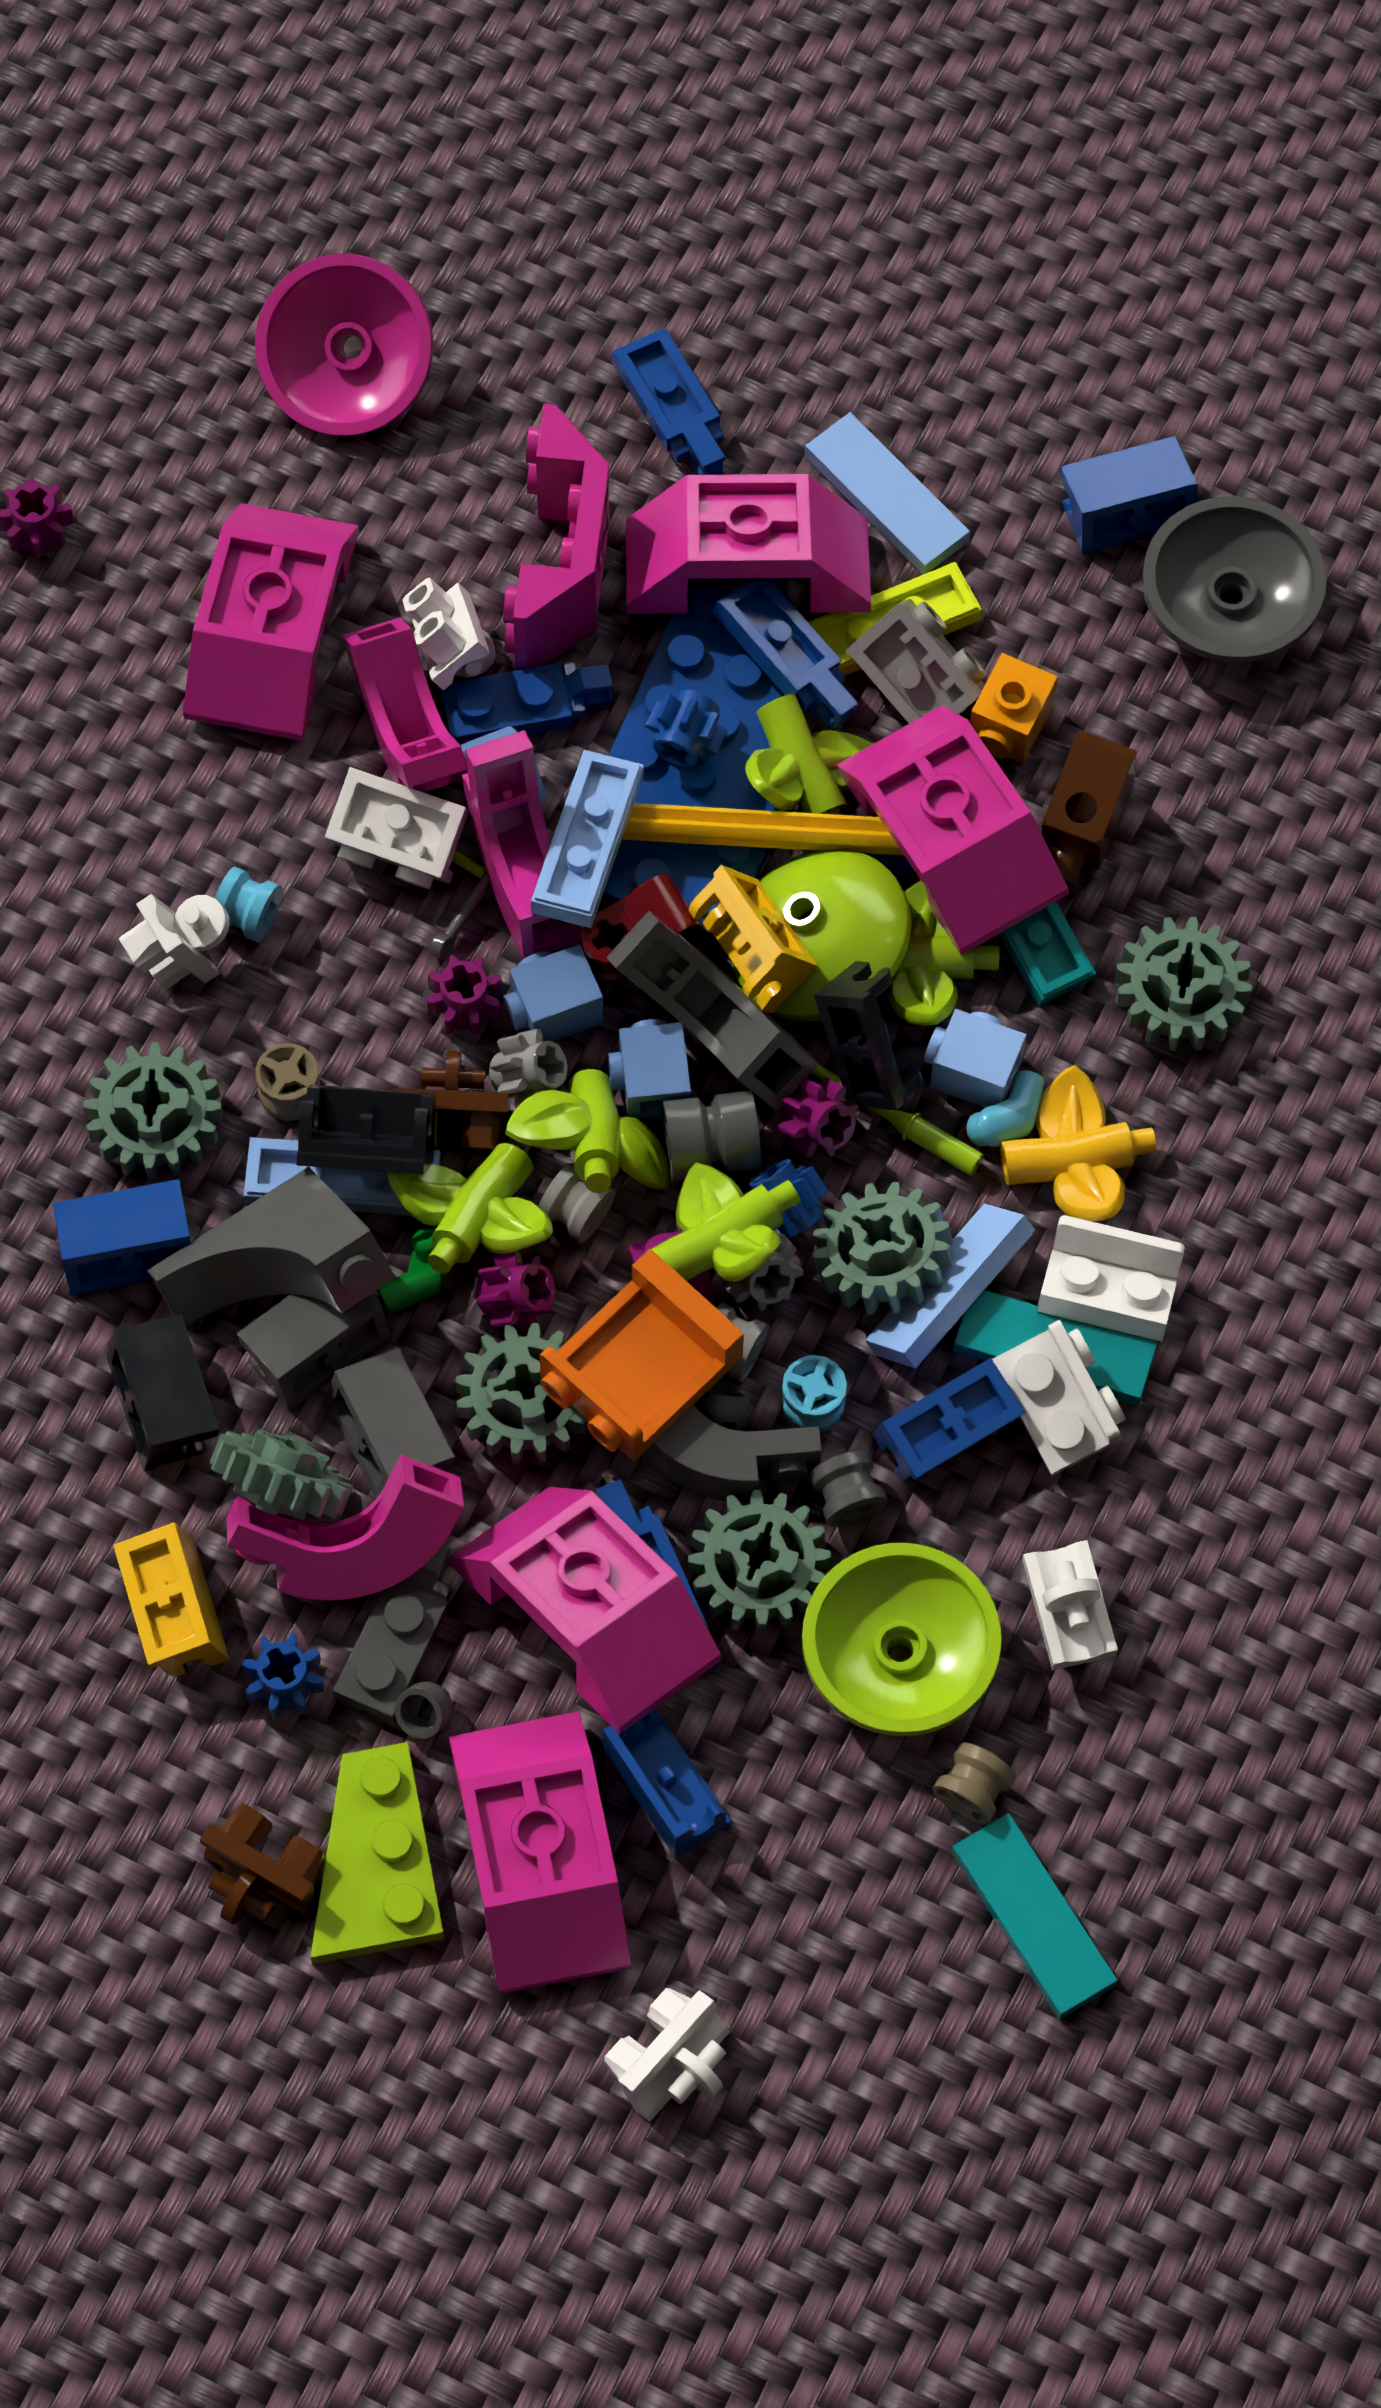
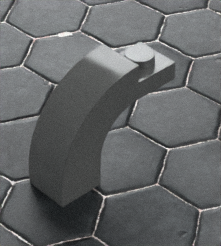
[606,911,819,1111]
[642,1404,821,1503]

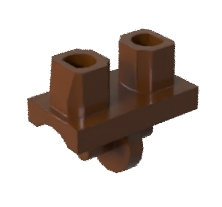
[393,1051,510,1155]
[200,1804,325,1925]

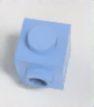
[924,1009,1026,1108]

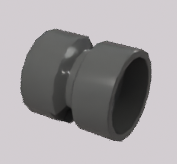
[662,1090,762,1182]

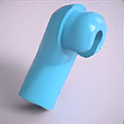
[966,1071,1045,1147]

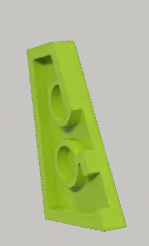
[310,1742,444,1965]

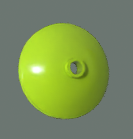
[731,849,911,1022]
[802,1543,1002,1736]

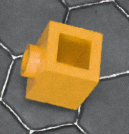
[970,653,1058,764]

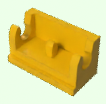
[688,865,818,1014]
[113,1522,230,1676]

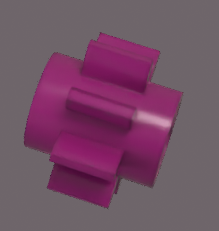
[0,478,74,558]
[426,955,502,1036]
[777,1077,858,1158]
[476,1250,555,1331]

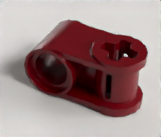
[581,874,702,983]

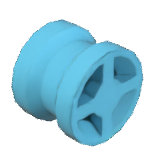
[215,866,283,943]
[781,1355,847,1433]

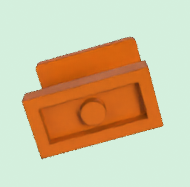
[540,1248,744,1462]

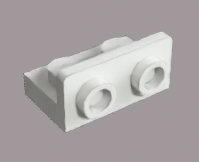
[325,767,469,890]
[1037,1215,1185,1342]
[992,1320,1126,1477]

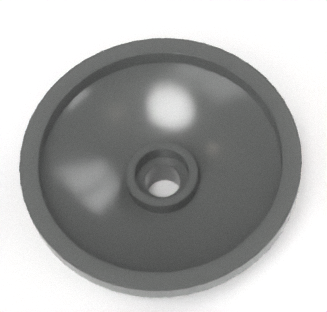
[1142,496,1327,663]

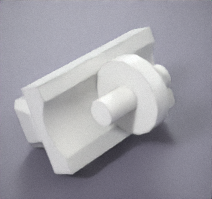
[402,578,496,690]
[119,894,229,990]
[1022,1540,1118,1670]
[604,1988,730,2122]

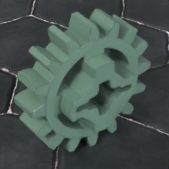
[1114,917,1252,1051]
[83,1042,223,1180]
[812,1182,953,1315]
[455,1323,588,1464]
[209,1429,353,1520]
[688,1489,831,1634]

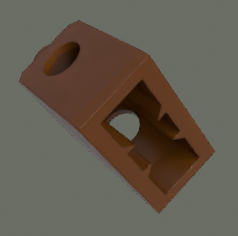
[1042,729,1137,889]

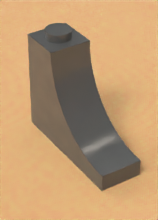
[147,1167,395,1327]

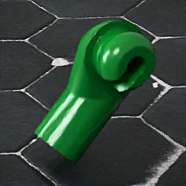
[377,1227,448,1315]

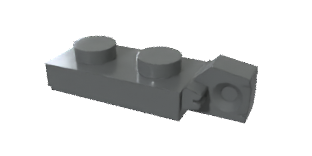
[333,1544,452,1724]

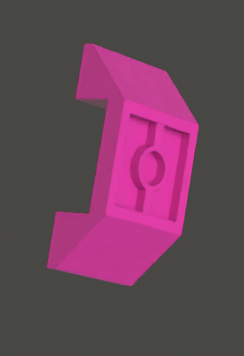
[503,404,610,670]
[626,474,871,614]
[183,503,359,741]
[836,705,1069,955]
[449,1487,721,1735]
[449,1711,631,1994]

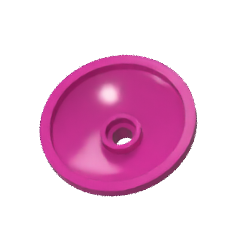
[255,253,434,436]

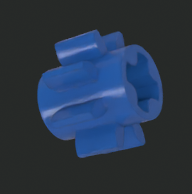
[645,689,728,767]
[750,1159,829,1238]
[242,1633,325,1720]

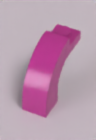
[342,617,468,792]
[462,730,582,959]
[226,1454,464,1601]

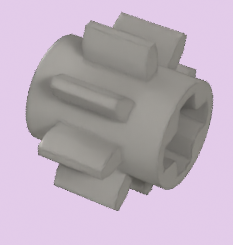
[489,1029,568,1108]
[725,1234,804,1311]

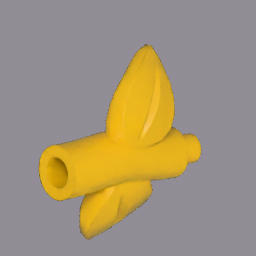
[1000,1065,1156,1221]

